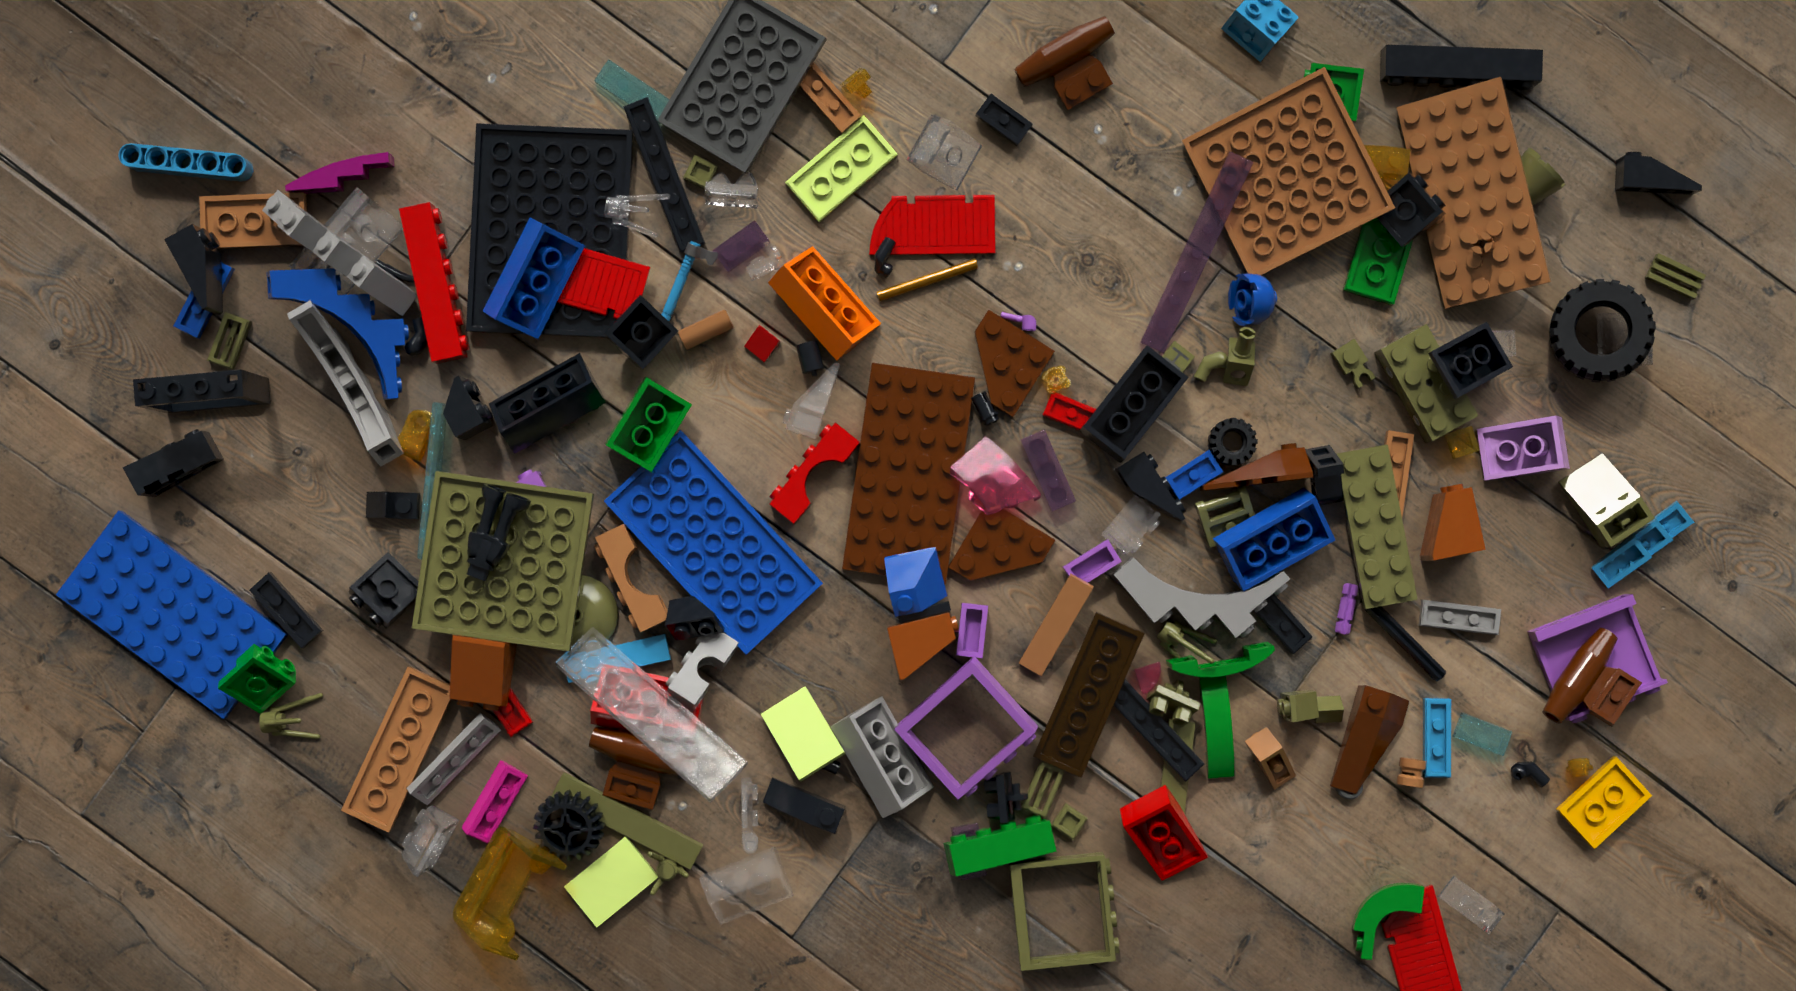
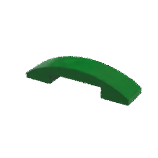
[1166,642,1275,677]
[1199,676,1234,779]

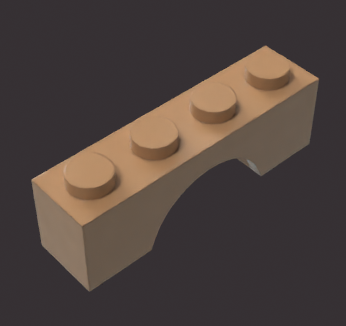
[594,524,668,633]

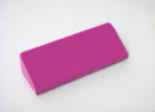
[462,760,528,844]

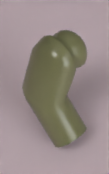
[1194,352,1228,383]

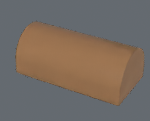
[678,310,734,350]

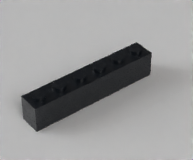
[1380,45,1543,90]

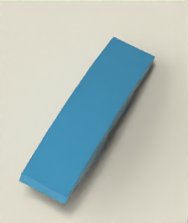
[1591,500,1694,589]

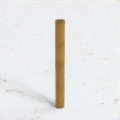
[876,259,978,301]

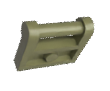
[1195,485,1255,548]

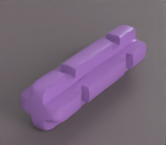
[1335,583,1358,635]

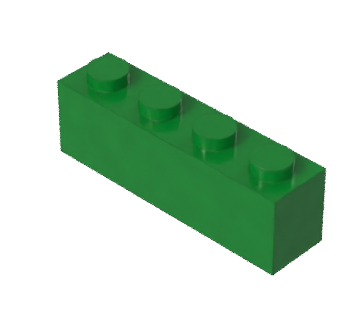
[943,815,1057,876]

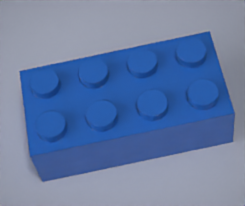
[1213,488,1335,591]

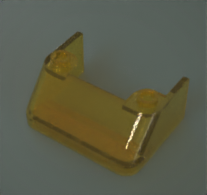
[453,827,567,961]

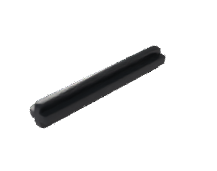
[1365,606,1446,681]

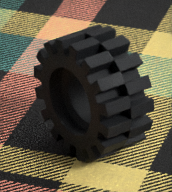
[1208,418,1258,466]

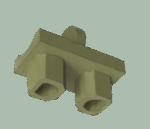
[1146,680,1200,727]

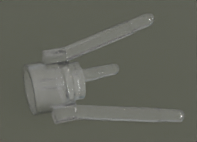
[605,194,670,238]

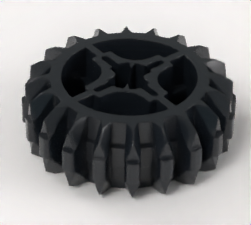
[533,790,605,862]

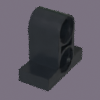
[1305,445,1344,506]

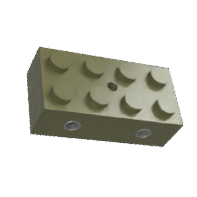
[1374,324,1478,443]

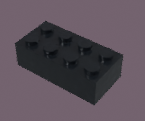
[1079,345,1189,463]

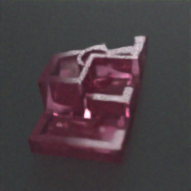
[950,436,1041,515]

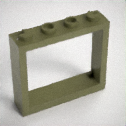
[1009,852,1119,971]

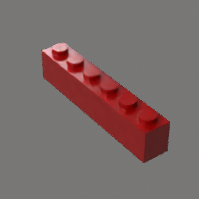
[399,202,469,364]

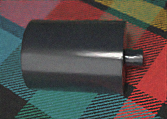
[796,340,824,377]

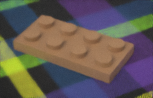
[199,192,307,249]

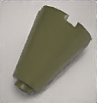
[1521,148,1566,206]

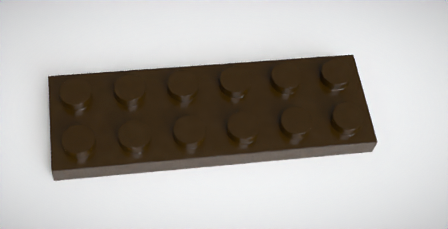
[1033,612,1145,778]

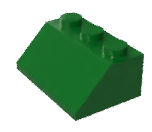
[605,377,692,472]

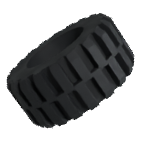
[1549,279,1656,383]

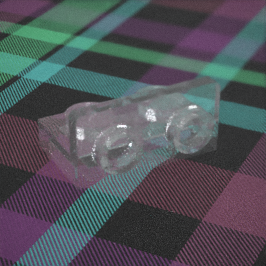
[1101,495,1161,555]

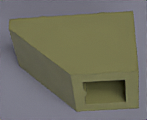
[1277,690,1319,722]

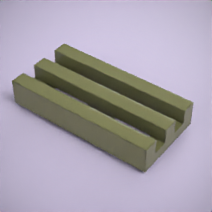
[1645,253,1706,300]
[207,312,252,370]
[1022,760,1065,818]

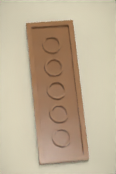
[341,666,452,833]

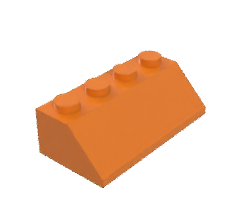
[768,246,881,361]

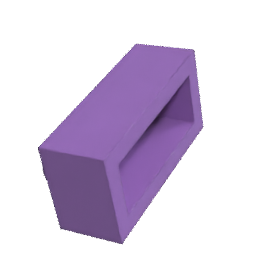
[1062,539,1122,583]
[956,603,988,658]

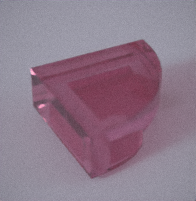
[1134,661,1161,695]

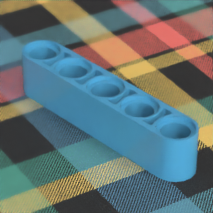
[118,143,253,182]

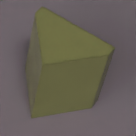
[1315,695,1344,723]

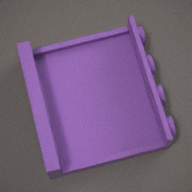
[1527,594,1668,723]

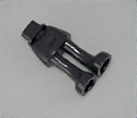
[466,484,531,581]

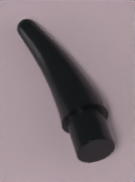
[375,259,414,282]

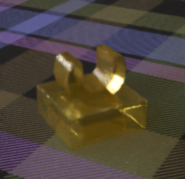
[840,68,872,99]

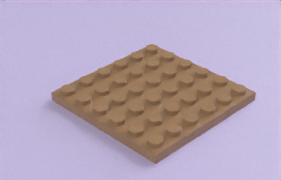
[1182,67,1395,275]

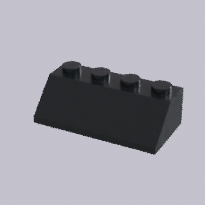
[489,353,606,454]

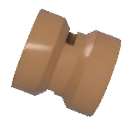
[1397,757,1427,788]

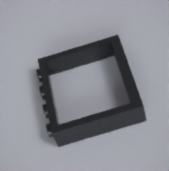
[133,369,271,413]

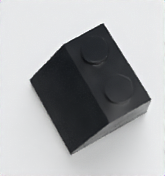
[604,295,678,369]

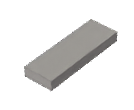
[1418,600,1501,635]

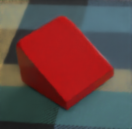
[744,325,781,363]

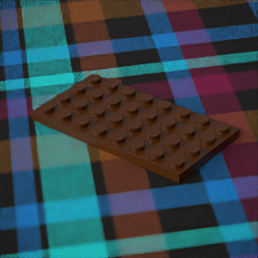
[842,363,975,584]

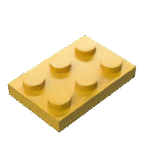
[1556,756,1652,849]

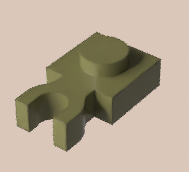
[1330,339,1376,389]

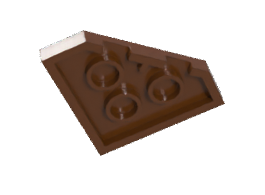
[974,310,1055,418]
[948,500,1055,581]

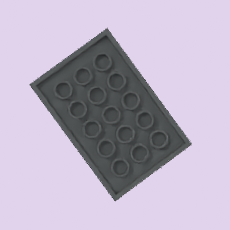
[657,0,827,174]

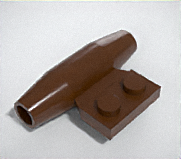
[1014,16,1115,110]
[1542,628,1642,727]
[589,727,696,810]

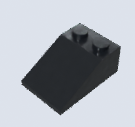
[164,224,223,315]
[1428,322,1513,399]

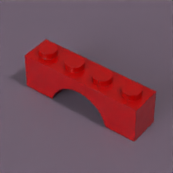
[769,422,860,524]

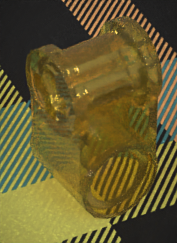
[398,410,436,462]

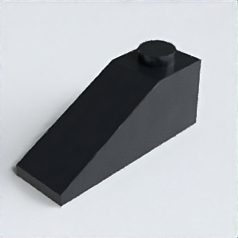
[1615,152,1702,195]
[763,777,845,834]

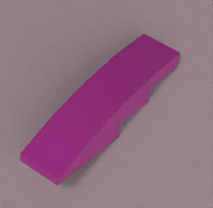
[285,152,395,194]

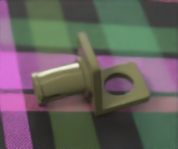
[1223,327,1256,386]

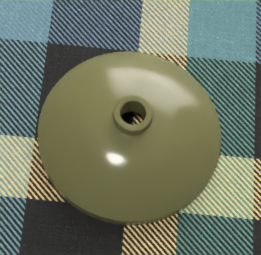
[566,575,618,654]

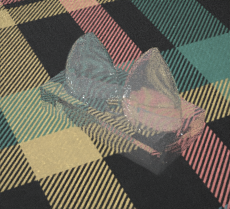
[705,171,759,209]

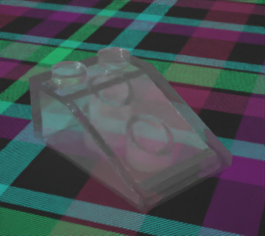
[401,805,460,877]

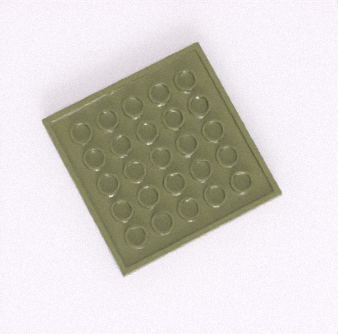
[412,471,594,651]

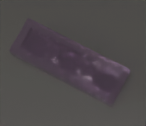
[1020,429,1076,512]

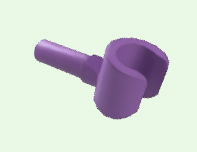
[1001,312,1036,331]

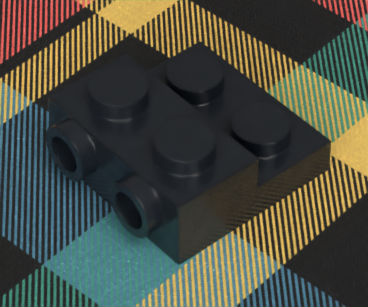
[1377,173,1446,248]
[349,552,419,629]

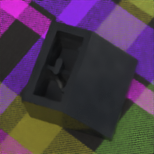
[443,375,493,440]

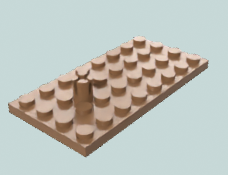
[1397,77,1551,309]

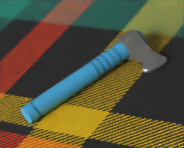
[661,241,718,321]

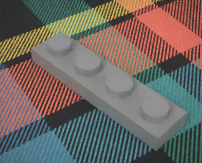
[407,713,501,805]

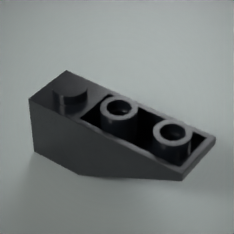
[1115,452,1186,521]

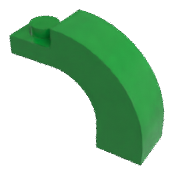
[1352,883,1425,960]

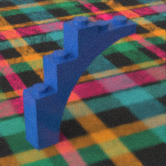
[266,268,409,399]

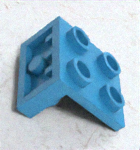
[1221,0,1298,62]

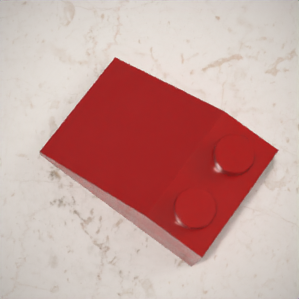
[1120,785,1208,881]

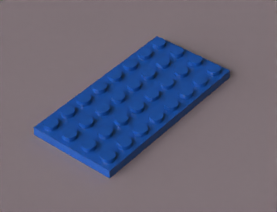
[604,430,823,655]
[56,510,289,719]

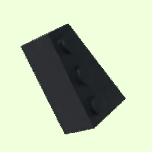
[122,429,224,497]

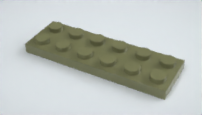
[1337,444,1418,609]

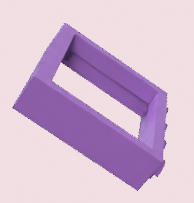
[894,656,1038,799]

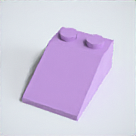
[1477,416,1570,480]

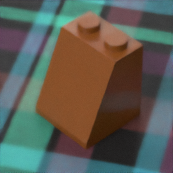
[1420,484,1486,561]
[887,612,959,680]
[450,635,517,711]

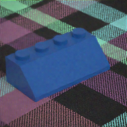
[483,218,585,339]

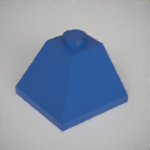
[884,547,947,617]

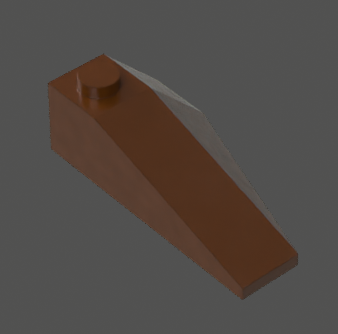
[1200,443,1313,491]
[1330,685,1409,794]

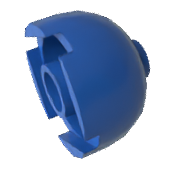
[1228,273,1277,326]

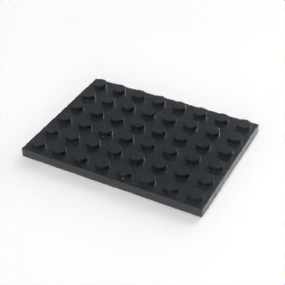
[466,123,633,338]

